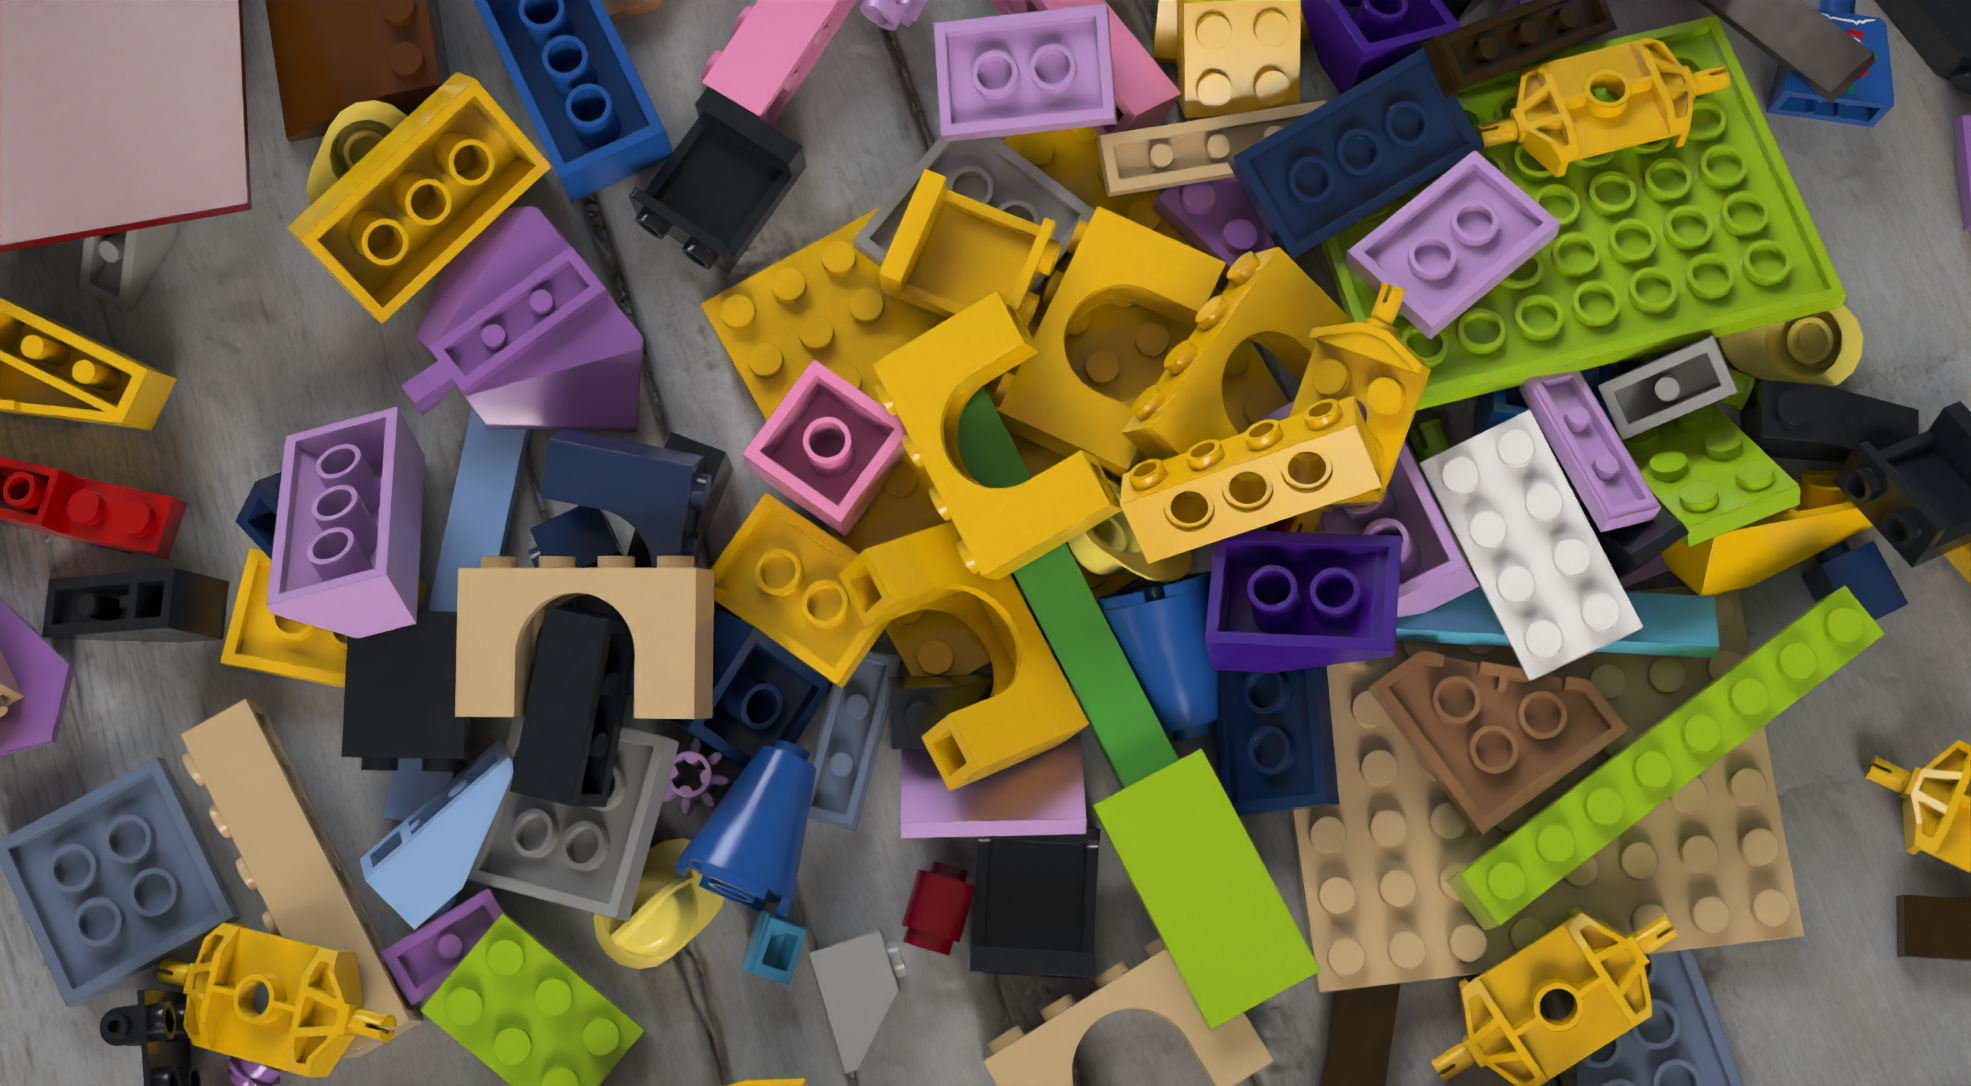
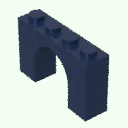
[541,429,711,695]

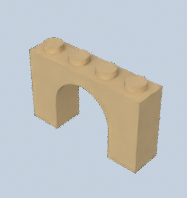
[455,556,714,719]
[982,937,1274,1086]

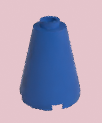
[1098,571,1218,741]
[674,740,816,917]

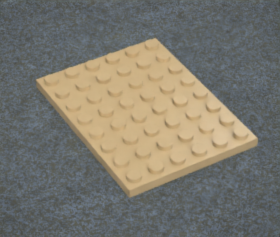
[1290,585,1805,993]

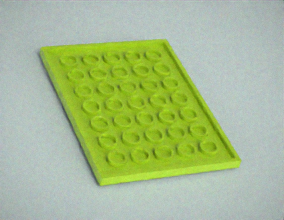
[1321,15,1847,411]

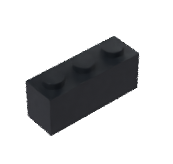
[510,608,635,807]

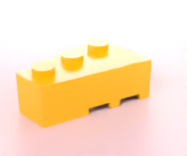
[0,297,177,431]

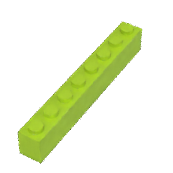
[1447,585,1885,931]

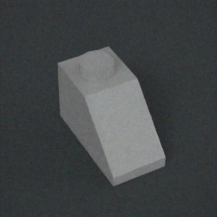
[79,223,178,312]
[1598,334,1738,440]
[809,930,908,1074]

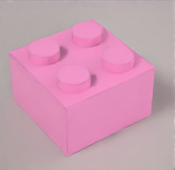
[743,359,908,537]

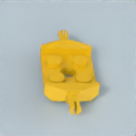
[1475,38,1730,177]
[1289,282,1431,533]
[1864,740,1971,873]
[1431,906,1679,1086]
[157,923,397,1077]

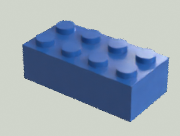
[474,0,673,203]

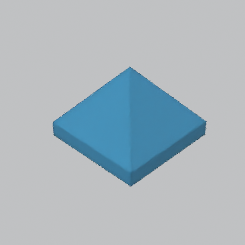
[741,911,808,985]

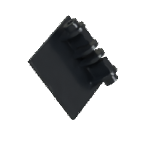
[100,990,201,1086]

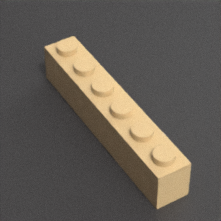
[180,699,424,1058]

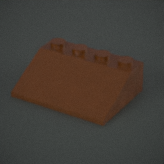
[265,0,450,142]

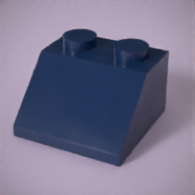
[667,609,833,769]

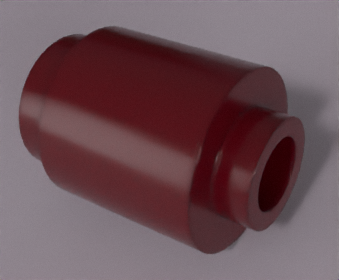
[901,861,976,956]

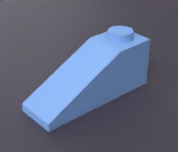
[360,739,514,930]

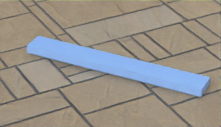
[383,408,531,822]

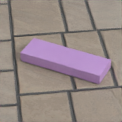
[1518,371,1661,532]

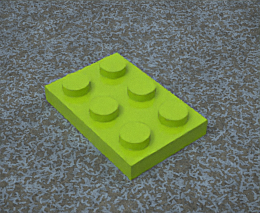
[1616,403,1800,547]
[420,911,645,1086]

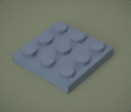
[0,757,241,1007]

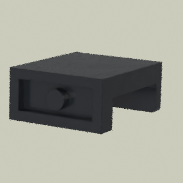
[629,86,806,274]
[1833,401,1971,568]
[341,611,477,772]
[970,818,1101,980]

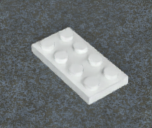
[1419,409,1643,682]

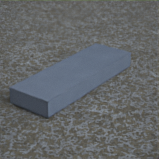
[808,649,902,832]

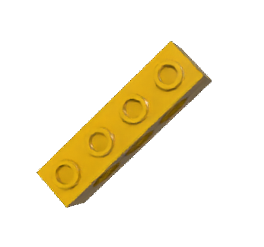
[1120,395,1382,564]

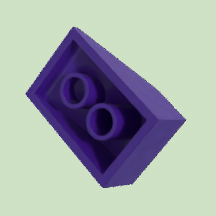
[1301,0,1461,94]
[1205,530,1402,673]

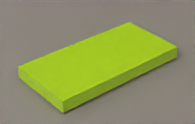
[1092,748,1321,1030]

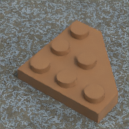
[1368,650,1629,837]

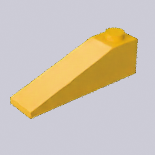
[1661,470,1873,596]

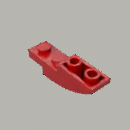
[0,456,187,560]

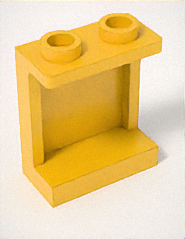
[878,168,1062,328]

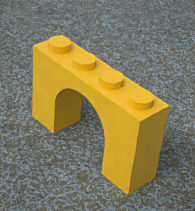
[993,206,1226,482]
[1121,247,1349,498]
[872,290,1122,581]
[838,520,1089,792]

